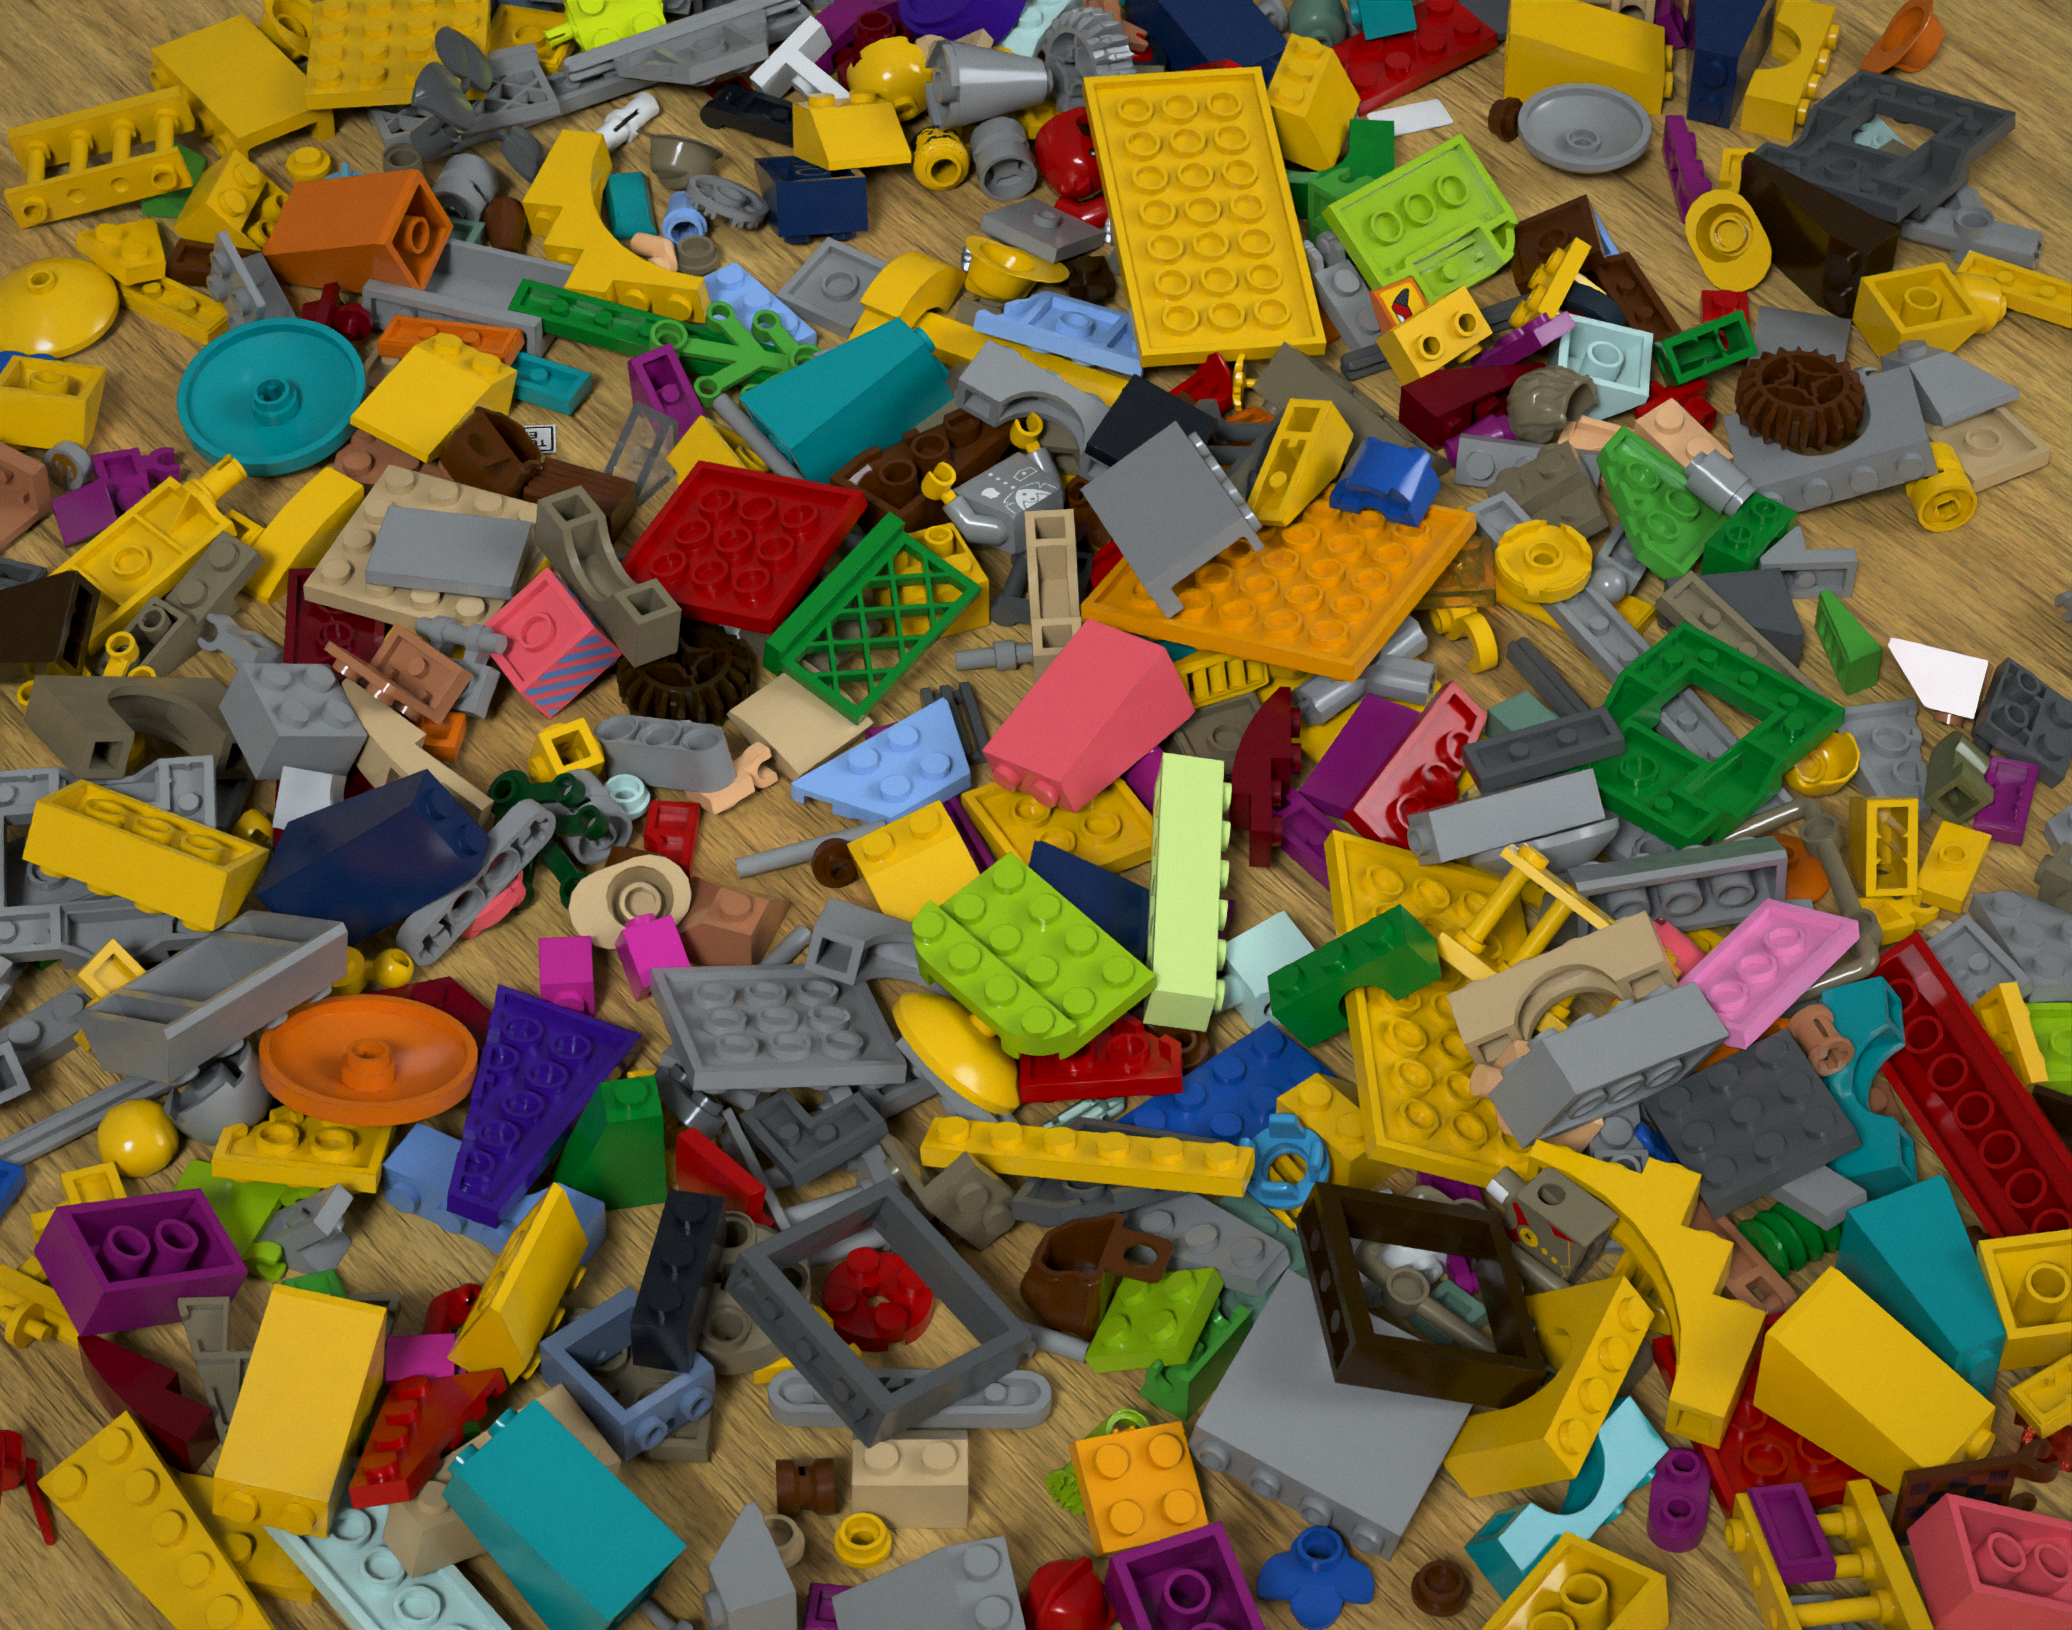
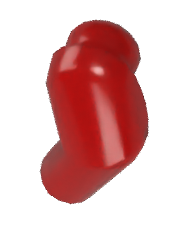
[1054,196,1109,229]
[421,1283,482,1335]

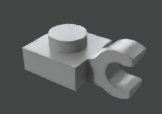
[197,614,284,669]

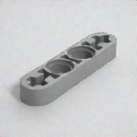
[396,799,556,966]

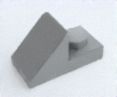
[1758,526,1858,599]
[258,1183,354,1275]

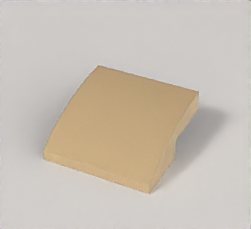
[727,659,874,781]

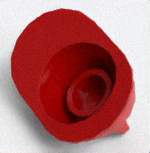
[1018,1556,1116,1630]

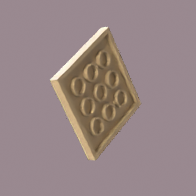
[303,464,545,631]

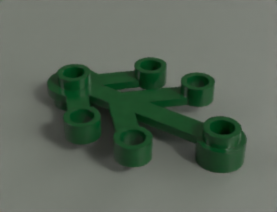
[487,770,609,911]

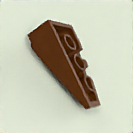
[829,408,1028,535]

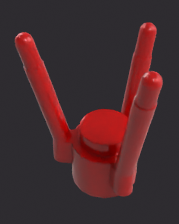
[0,1430,56,1546]

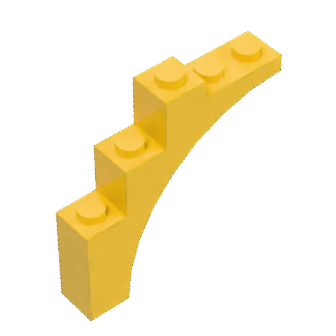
[522,129,711,324]
[1527,1139,1767,1450]

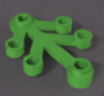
[648,301,822,415]

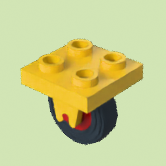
[1508,237,1626,331]

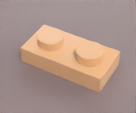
[1634,398,1734,469]

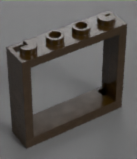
[1295,1181,1547,1409]

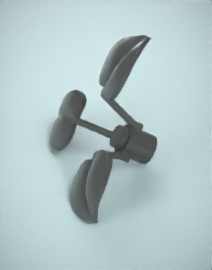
[410,26,548,184]

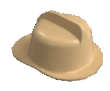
[568,854,692,950]

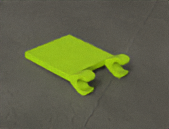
[171,1159,321,1283]

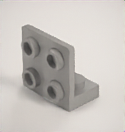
[206,230,297,330]

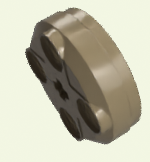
[696,1211,812,1375]

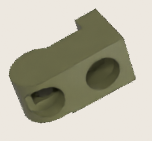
[1924,731,1994,825]

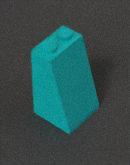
[739,317,954,485]
[1835,1174,2006,1402]
[442,1398,687,1630]

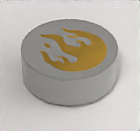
[44,440,93,491]

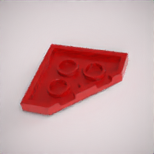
[1019,1012,1183,1103]

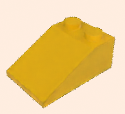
[349,332,518,463]
[847,799,980,986]

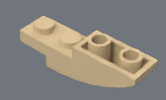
[341,678,494,830]

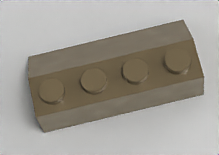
[1252,342,1453,478]

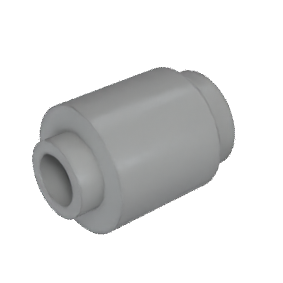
[1683,449,1757,518]

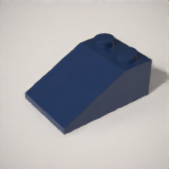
[754,156,868,243]

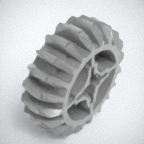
[1042,6,1138,128]

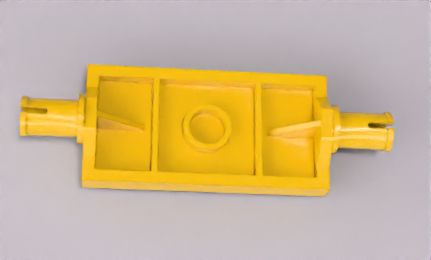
[47,454,247,656]

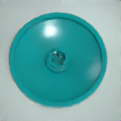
[177,317,368,476]

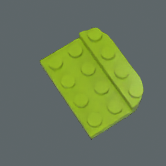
[1321,133,1519,305]
[912,851,1157,1060]

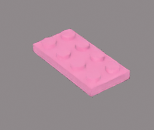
[1678,898,1860,1050]

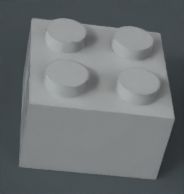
[218,663,368,780]

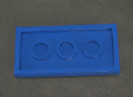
[1115,1021,1339,1146]

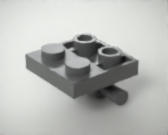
[1971,657,2072,789]

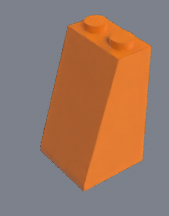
[262,169,454,293]

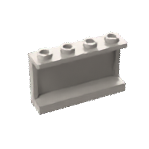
[362,238,575,358]
[1080,421,1265,619]

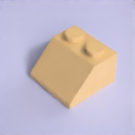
[852,1430,968,1528]

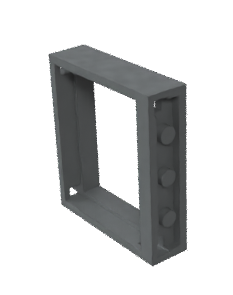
[724,1178,1033,1449]

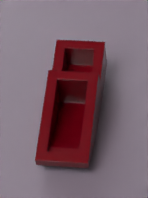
[77,1335,218,1474]

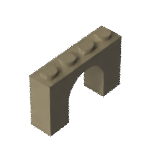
[24,675,256,779]

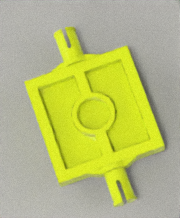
[543,0,667,52]

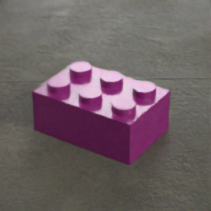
[33,1188,249,1337]
[1104,1521,1266,1630]

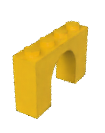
[1442,1275,1655,1498]

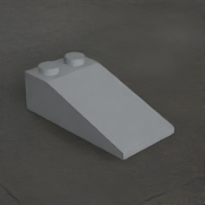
[1747,306,1852,366]

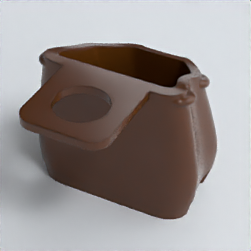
[439,406,542,500]
[1019,1212,1173,1343]

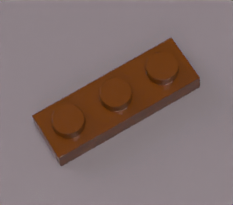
[1585,252,1682,356]

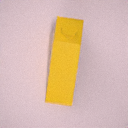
[1246,398,1354,527]

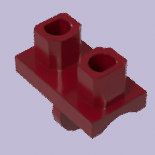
[301,282,373,343]

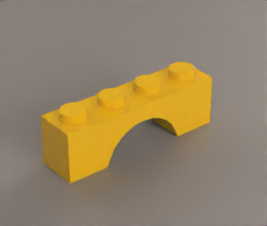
[1740,0,1841,141]

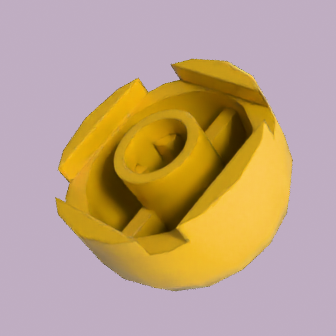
[846,36,933,123]

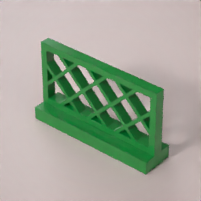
[762,511,981,726]

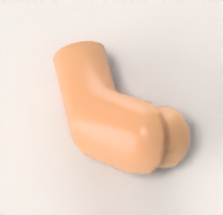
[631,232,678,272]

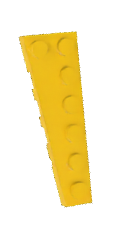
[36,1410,276,1630]

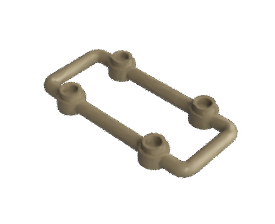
[1707,798,1883,1008]
[1355,1185,1653,1399]

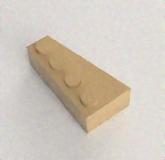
[382,1383,622,1579]

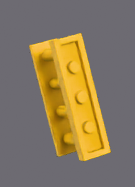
[4,85,195,230]
[1436,843,1683,1033]
[1724,1479,1934,1630]

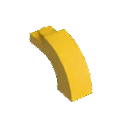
[847,251,966,342]

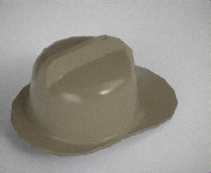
[636,129,724,190]

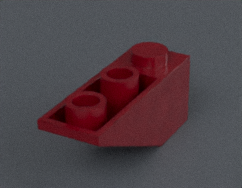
[1398,363,1546,451]

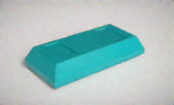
[604,172,657,240]

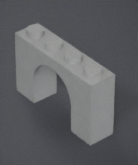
[1723,365,1938,512]

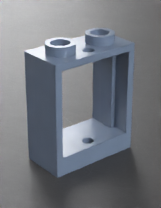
[539,1286,716,1462]

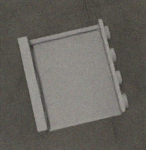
[1188,1269,1475,1561]

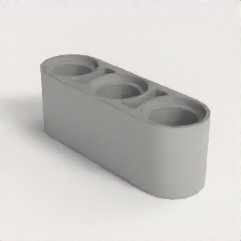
[594,715,736,793]

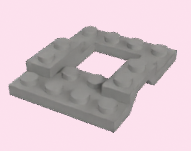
[0,755,220,969]

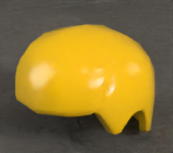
[1783,732,1861,797]
[96,1098,179,1178]

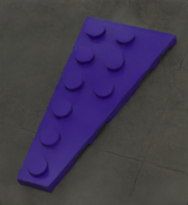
[446,984,642,1229]

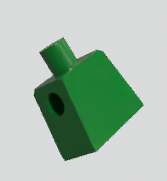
[1652,309,1758,386]

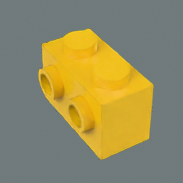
[1375,285,1493,386]

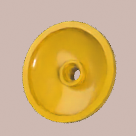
[0,257,119,359]
[892,991,1021,1115]

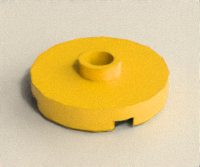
[1494,519,1592,604]

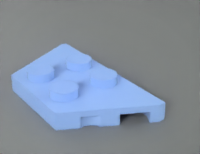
[973,291,1144,377]
[791,697,971,825]

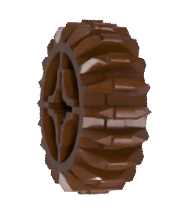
[1734,346,1865,453]

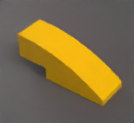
[241,466,365,606]

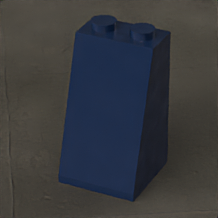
[1125,0,1287,90]
[1686,0,1777,129]
[255,769,492,947]

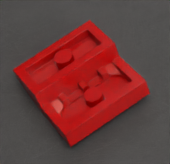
[675,1127,776,1229]

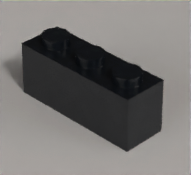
[630,1189,727,1374]

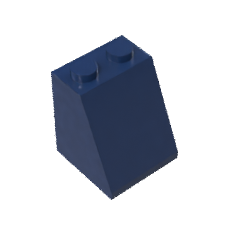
[1028,841,1149,1004]

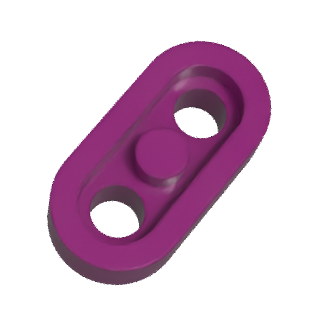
[1646,1447,1711,1553]

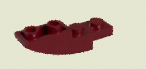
[1229,687,1301,867]

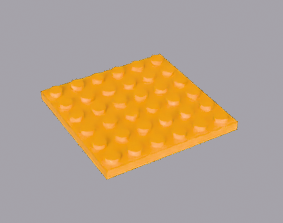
[1081,465,1476,683]

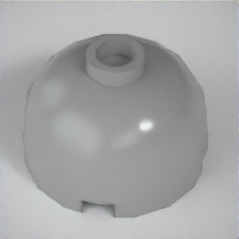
[163,1040,273,1146]

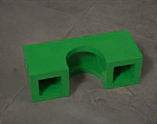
[1267,904,1442,1049]

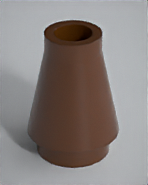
[482,196,527,254]

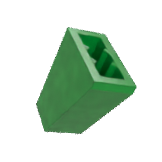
[551,1075,667,1211]

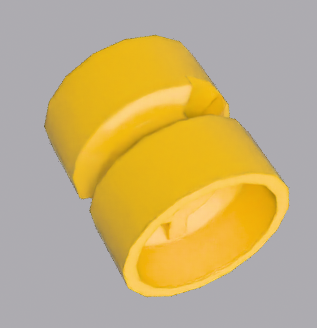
[1902,442,1978,532]

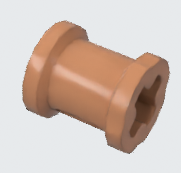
[1787,1004,1855,1077]

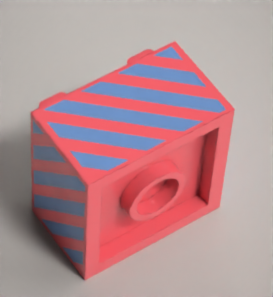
[483,567,623,719]

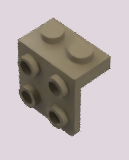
[880,1133,1017,1252]

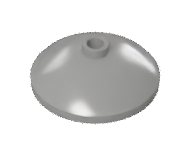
[1517,83,1652,174]
[1467,816,1620,889]

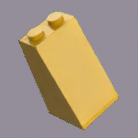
[1503,0,1673,115]
[1753,1266,1996,1496]
[212,1283,387,1539]

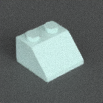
[1547,313,1653,420]

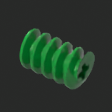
[1737,1202,1845,1279]

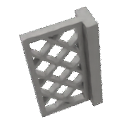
[366,42,561,149]

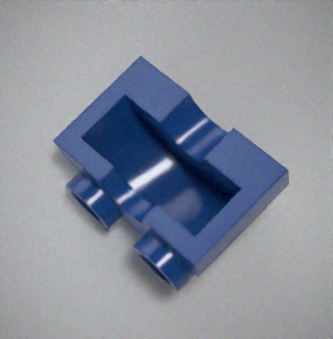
[1329,437,1441,528]

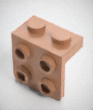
[0,440,52,551]
[324,622,473,725]

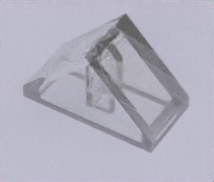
[604,400,679,507]

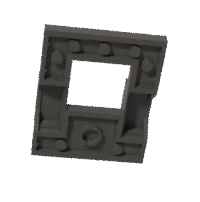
[1741,69,2016,224]

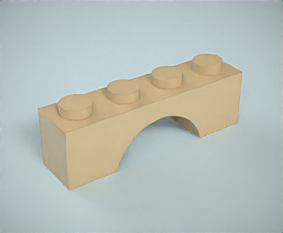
[1024,509,1082,685]
[1446,910,1679,1066]

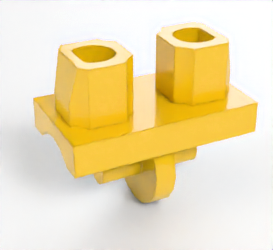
[0,1255,79,1350]

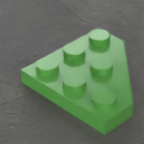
[1596,425,1730,580]

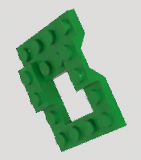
[1550,621,1845,850]

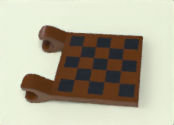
[1890,1438,2060,1547]

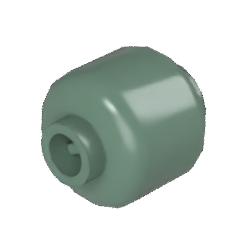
[1288,0,1347,47]

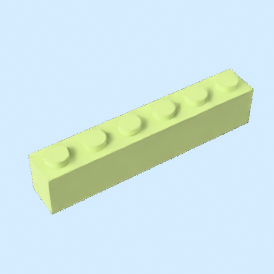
[1143,752,1232,1032]

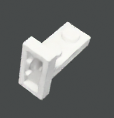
[749,15,849,100]

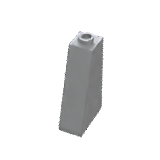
[1407,768,1605,866]

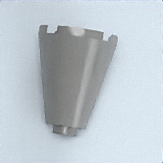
[925,39,1053,130]

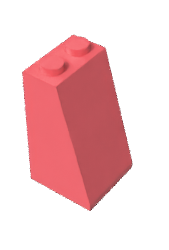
[982,618,1196,813]

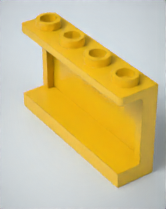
[149,13,335,160]

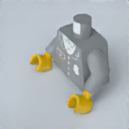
[921,412,1067,554]

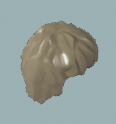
[1506,365,1597,444]

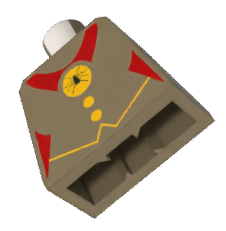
[1486,1166,1619,1285]

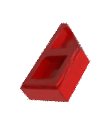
[643,800,701,882]

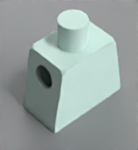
[1211,911,1315,1029]

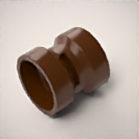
[776,1457,835,1517]

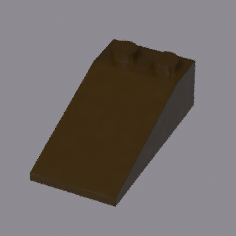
[1739,152,1899,326]

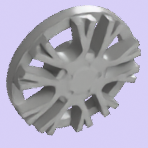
[684,174,769,229]

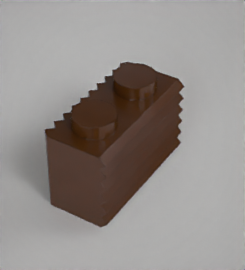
[523,457,637,546]

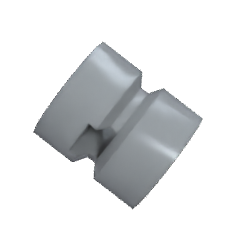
[970,117,1037,201]
[431,153,500,222]
[540,769,633,865]

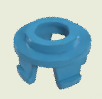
[1238,1113,1331,1210]

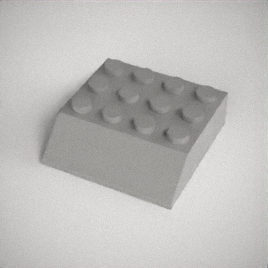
[75,910,348,1086]

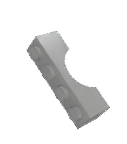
[955,339,1111,482]
[804,897,955,998]

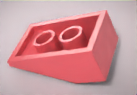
[1906,1493,2072,1630]

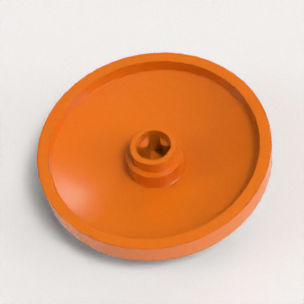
[258,994,478,1127]

